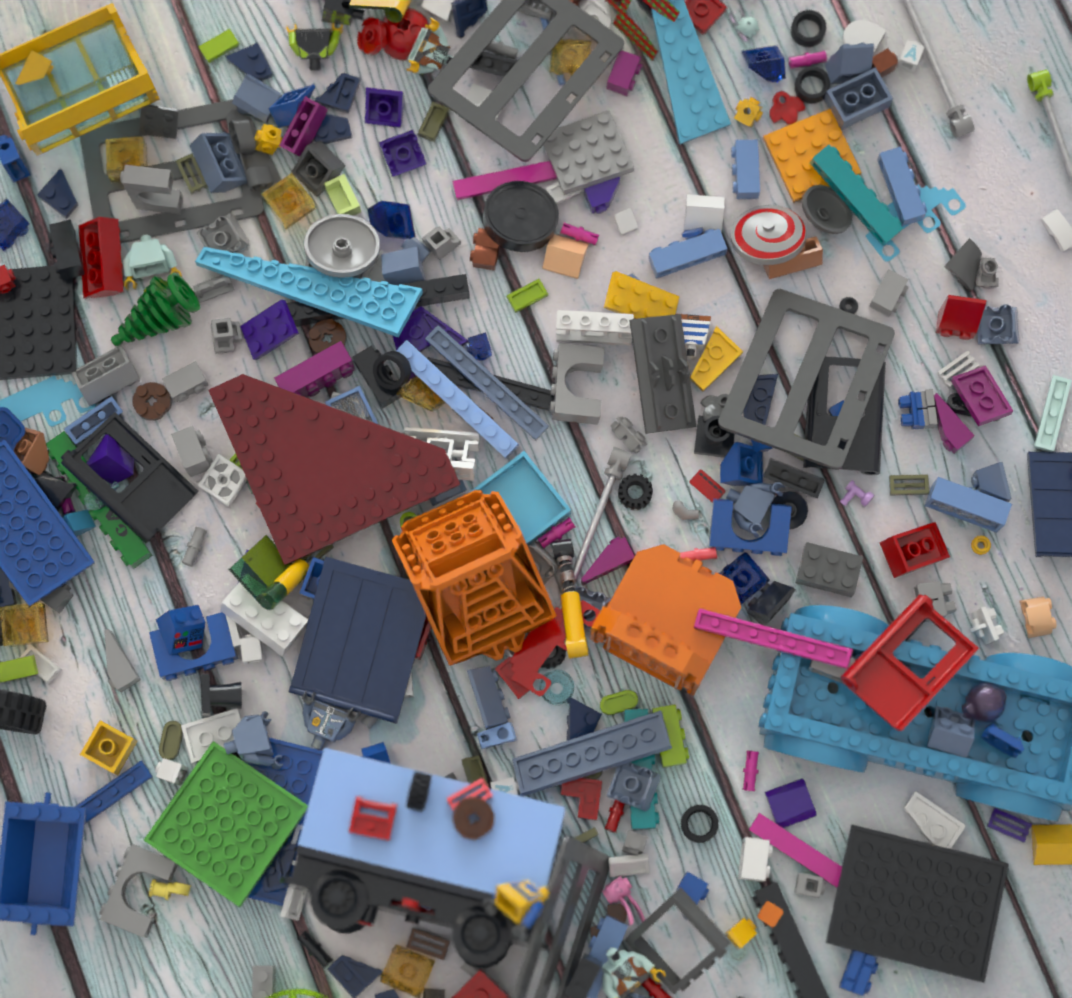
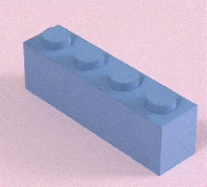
[877,146,927,226]
[648,229,727,279]
[587,915,629,998]

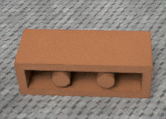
[763,236,823,279]

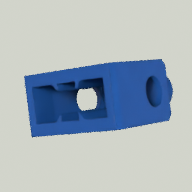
[0,135,30,183]

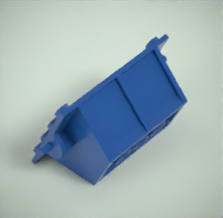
[0,792,86,935]

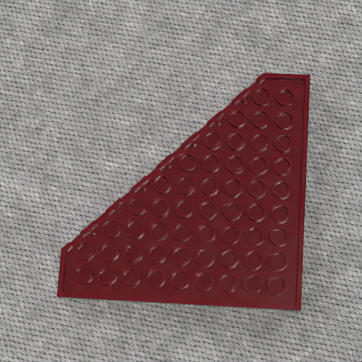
[208,374,461,565]

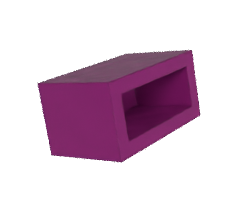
[607,50,643,96]

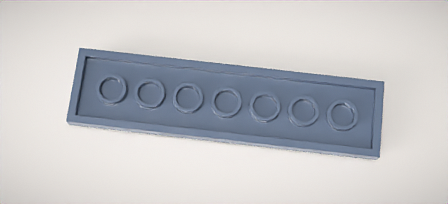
[512,710,672,797]

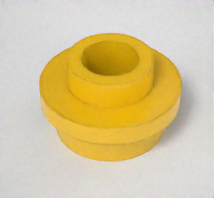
[971,536,991,555]

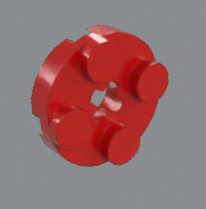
[357,17,388,55]

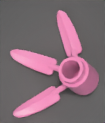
[602,876,645,925]

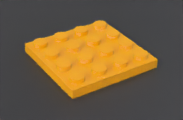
[763,109,862,203]

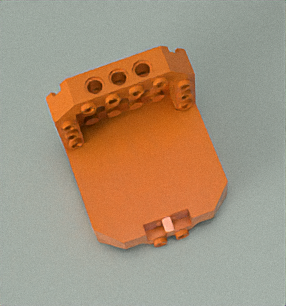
[392,490,557,666]
[590,544,741,696]

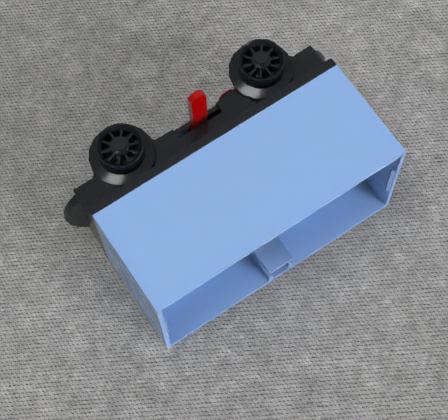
[279,748,565,968]

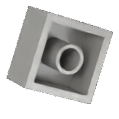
[171,426,213,477]

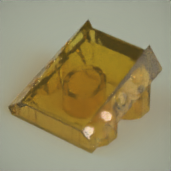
[549,39,592,76]
[396,377,445,412]
[380,944,435,998]

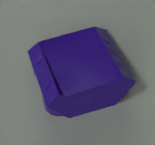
[379,130,427,177]
[765,778,817,828]

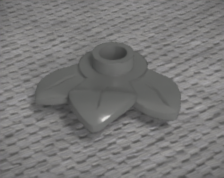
[700,394,729,421]

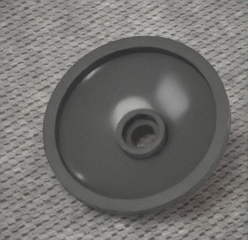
[802,185,852,234]

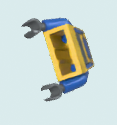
[483,880,549,943]

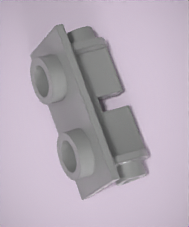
[193,275,234,303]
[611,417,647,454]

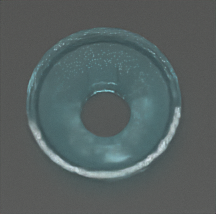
[539,669,575,705]

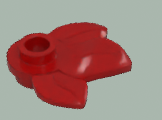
[769,91,805,125]

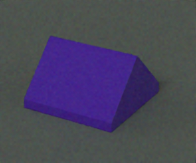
[365,87,405,127]
[86,434,134,486]

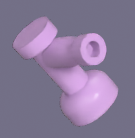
[840,480,875,507]

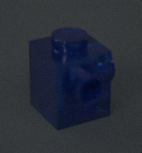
[466,332,492,361]

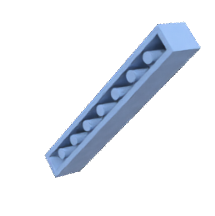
[396,340,519,459]

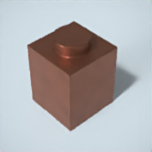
[871,48,898,78]

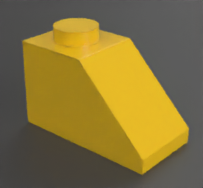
[15,51,54,85]
[724,918,757,949]

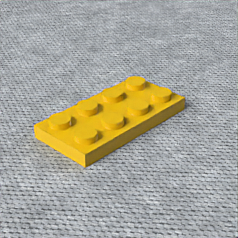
[603,271,680,319]

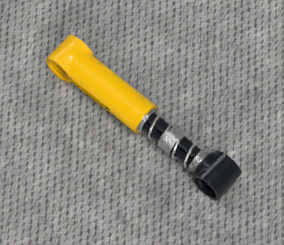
[552,538,589,659]

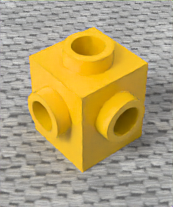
[734,97,763,127]
[255,124,283,155]

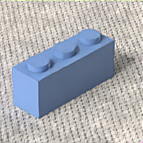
[731,140,760,199]
[63,396,123,445]

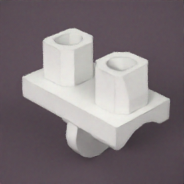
[970,606,1004,645]

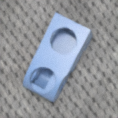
[477,722,517,749]

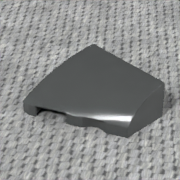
[945,238,982,292]

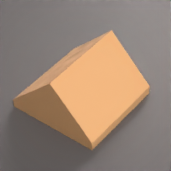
[542,234,589,279]

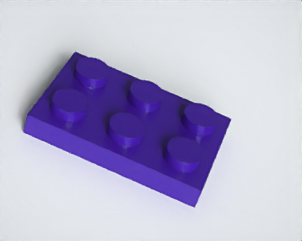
[240,300,299,360]

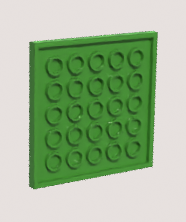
[144,741,308,908]

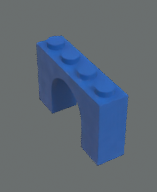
[709,498,792,556]
[149,612,239,681]

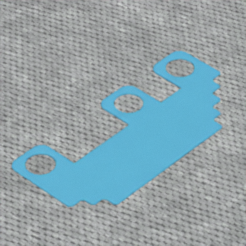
[865,185,966,261]
[0,376,96,427]

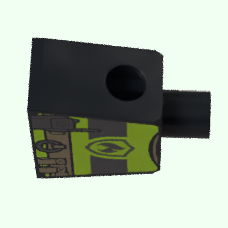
[322,0,365,26]

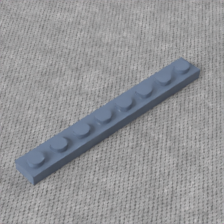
[425,325,549,441]

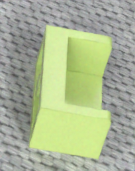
[324,174,361,216]

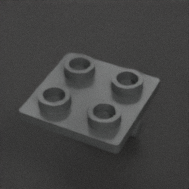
[139,93,179,139]

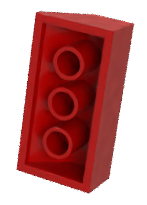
[78,216,124,299]

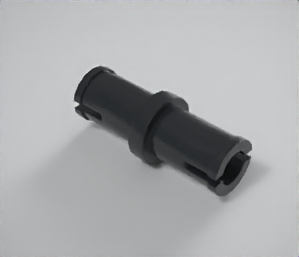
[297,930,333,968]

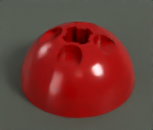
[382,8,430,60]

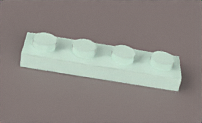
[1034,375,1072,452]

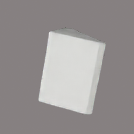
[684,194,724,233]

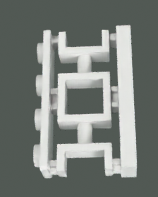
[556,310,634,346]
[404,427,480,481]

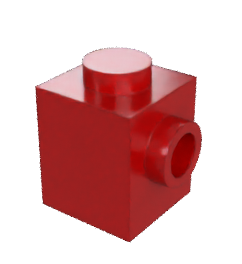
[0,264,16,293]

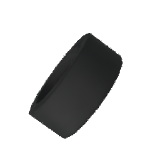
[791,10,826,47]
[794,66,830,104]
[373,351,411,390]
[681,805,719,843]

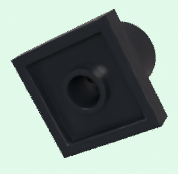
[694,415,735,458]
[201,674,242,718]

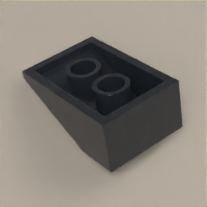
[747,581,796,626]

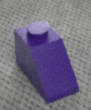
[584,177,620,214]

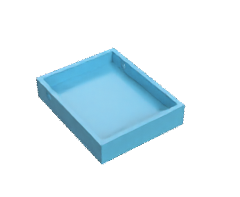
[470,451,571,546]

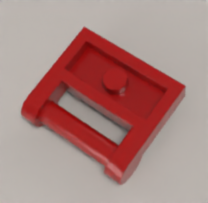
[348,796,398,841]

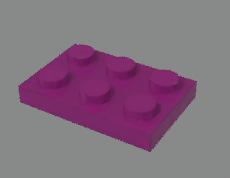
[951,365,1013,427]

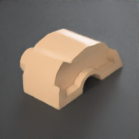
[1019,597,1056,638]

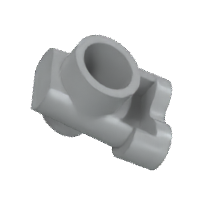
[976,258,999,287]

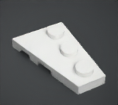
[904,791,966,849]

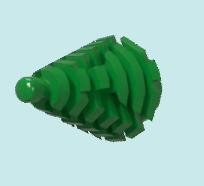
[111,272,200,346]

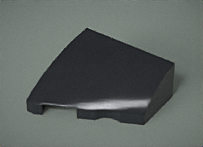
[35,472,77,512]

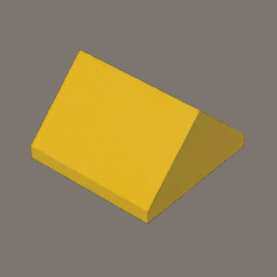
[1031,824,1072,865]

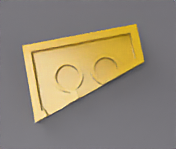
[690,326,743,392]

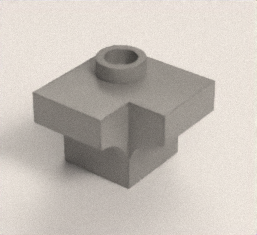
[422,226,461,260]
[211,318,242,354]

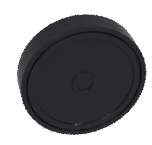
[483,181,559,252]

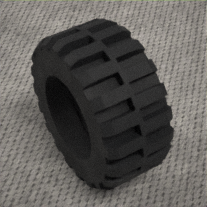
[0,690,47,734]

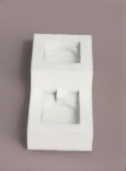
[1041,209,1072,251]

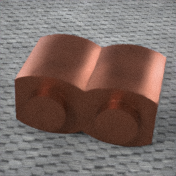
[470,228,500,270]

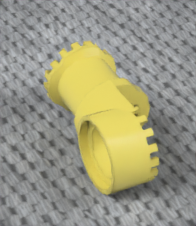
[149,879,191,900]

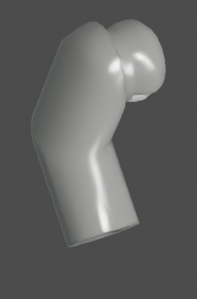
[672,500,699,520]

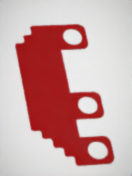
[510,600,600,696]

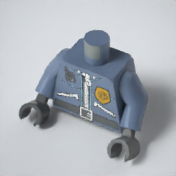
[302,690,361,750]

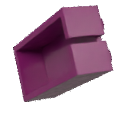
[274,341,355,397]

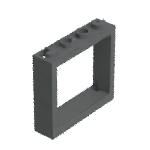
[625,887,731,994]

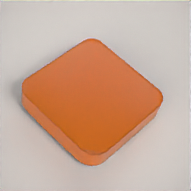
[757,901,783,927]

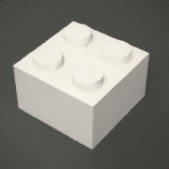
[738,837,773,882]

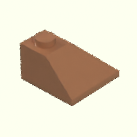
[13,428,49,475]

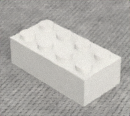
[220,574,308,657]

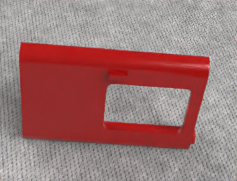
[840,595,979,731]

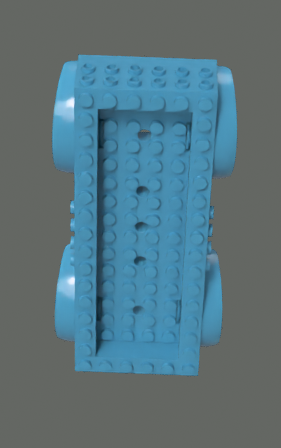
[758,605,1072,822]

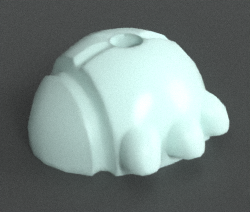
[736,16,759,38]

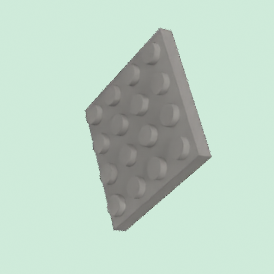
[540,111,634,195]

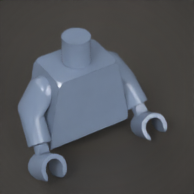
[726,482,785,538]
[224,711,283,770]

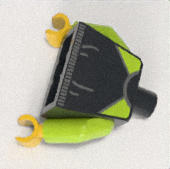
[286,23,343,71]

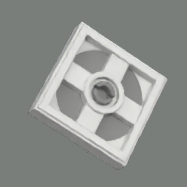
[198,454,247,507]

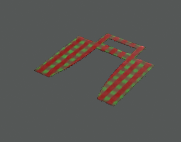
[607,0,680,61]

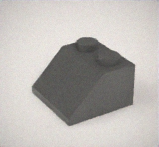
[291,141,346,197]

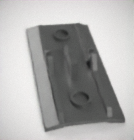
[629,314,697,434]

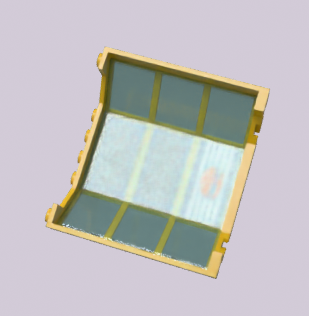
[0,3,160,156]

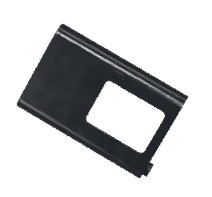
[803,356,886,475]
[61,412,198,543]

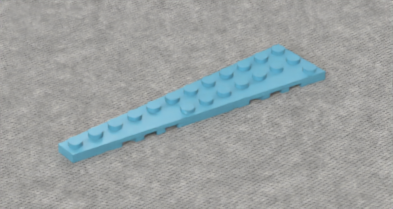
[651,0,731,145]
[195,247,423,338]

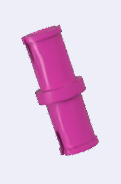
[788,50,827,69]
[560,222,599,246]
[537,517,576,548]
[742,751,759,791]

